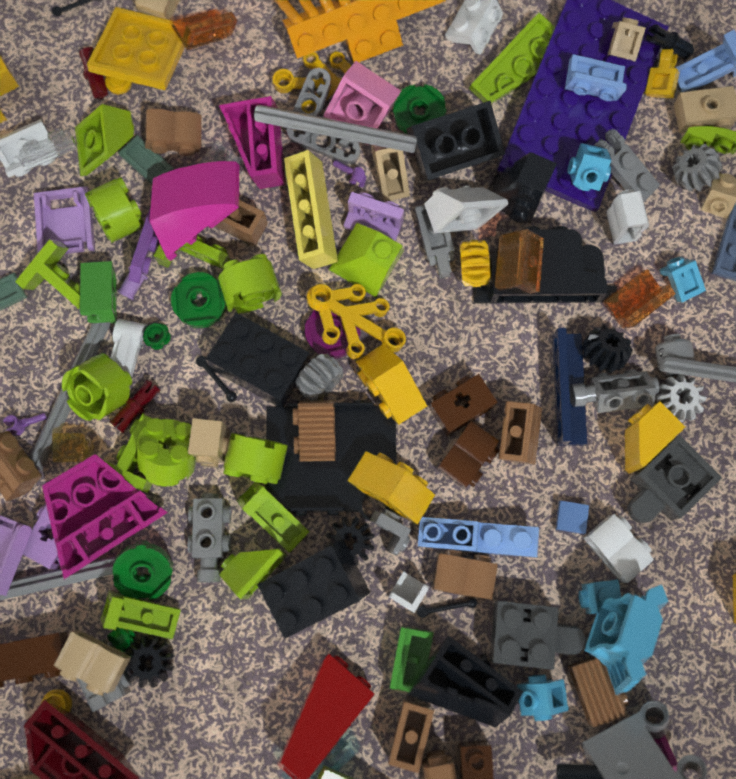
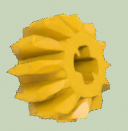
[460,239,490,287]

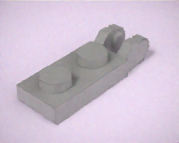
[595,129,660,202]

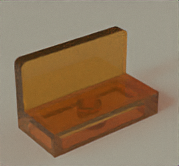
[172,9,237,50]
[495,229,544,294]
[604,269,676,328]

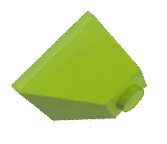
[75,104,134,176]
[329,223,404,297]
[219,549,288,599]

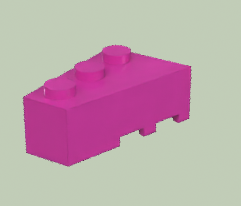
[219,96,285,189]

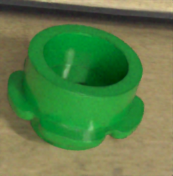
[143,323,171,350]
[107,627,135,652]

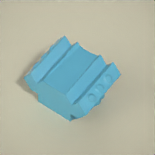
[584,584,668,695]

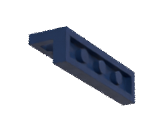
[552,328,587,446]

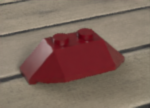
[24,699,140,779]

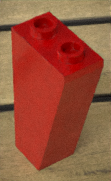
[277,654,375,779]

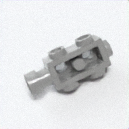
[569,369,659,413]
[188,493,231,583]

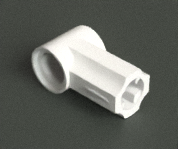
[110,319,148,377]

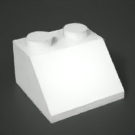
[424,186,508,234]

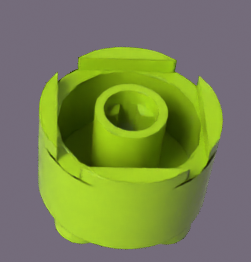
[84,177,144,244]
[218,254,282,314]
[62,353,132,421]
[137,418,196,487]
[223,433,288,484]

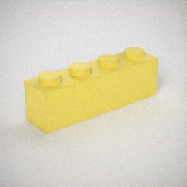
[284,150,338,269]

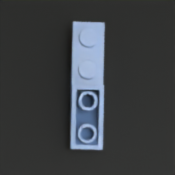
[418,517,540,558]

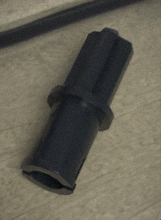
[646,24,694,59]

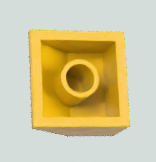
[625,401,685,474]

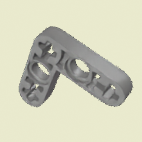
[286,68,361,164]

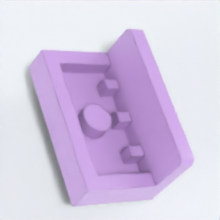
[344,192,404,241]

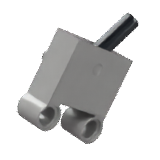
[556,701,707,779]

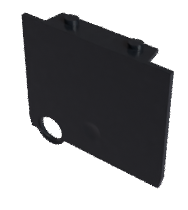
[265,400,396,521]

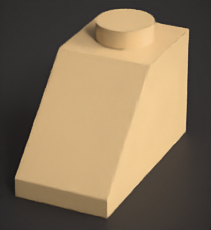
[371,145,410,202]

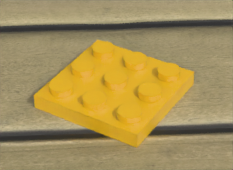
[87,7,191,91]

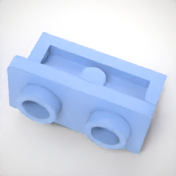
[565,54,627,101]

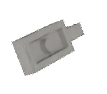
[414,205,455,279]

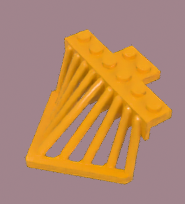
[274,0,446,63]

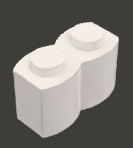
[606,189,649,245]
[584,514,654,583]

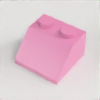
[323,61,401,145]

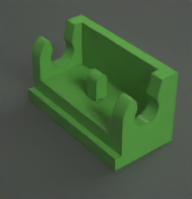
[80,261,117,324]
[390,625,434,692]

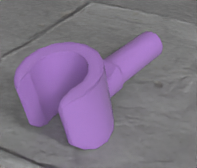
[333,160,367,188]
[3,413,47,436]

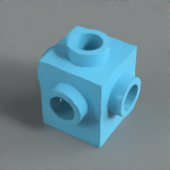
[568,143,611,191]
[517,674,569,721]

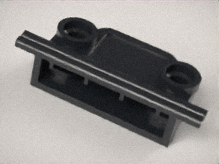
[473,226,618,304]

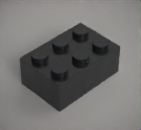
[406,101,506,181]
[206,312,310,409]
[257,539,371,639]

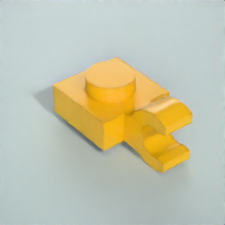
[645,49,680,98]

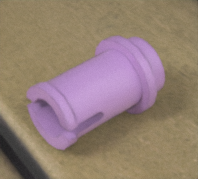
[117,267,148,301]

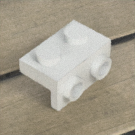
[445,0,503,54]
[0,119,58,177]

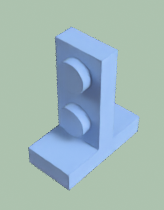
[676,30,736,92]

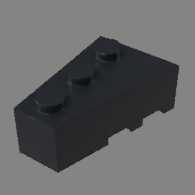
[488,152,557,224]
[407,636,523,728]

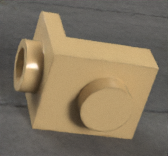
[701,173,736,218]

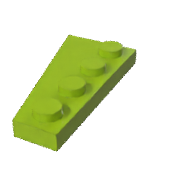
[469,12,555,104]

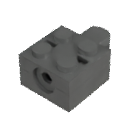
[627,435,722,523]
[489,601,586,670]

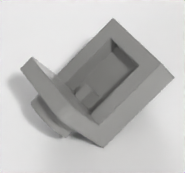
[369,509,411,556]

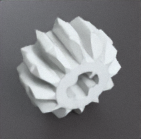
[655,374,707,423]

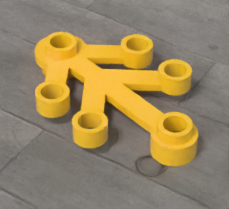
[273,52,351,113]
[306,284,406,359]

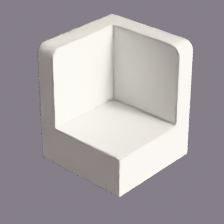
[388,571,429,613]

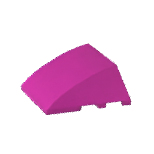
[149,161,240,261]
[42,454,167,579]

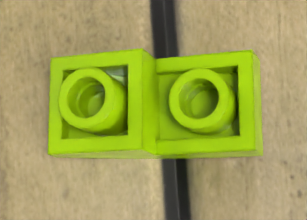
[680,126,736,154]

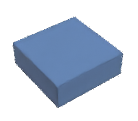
[555,500,589,535]

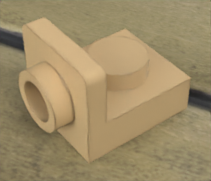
[608,18,646,61]

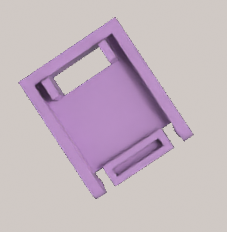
[34,186,95,254]
[0,515,31,596]

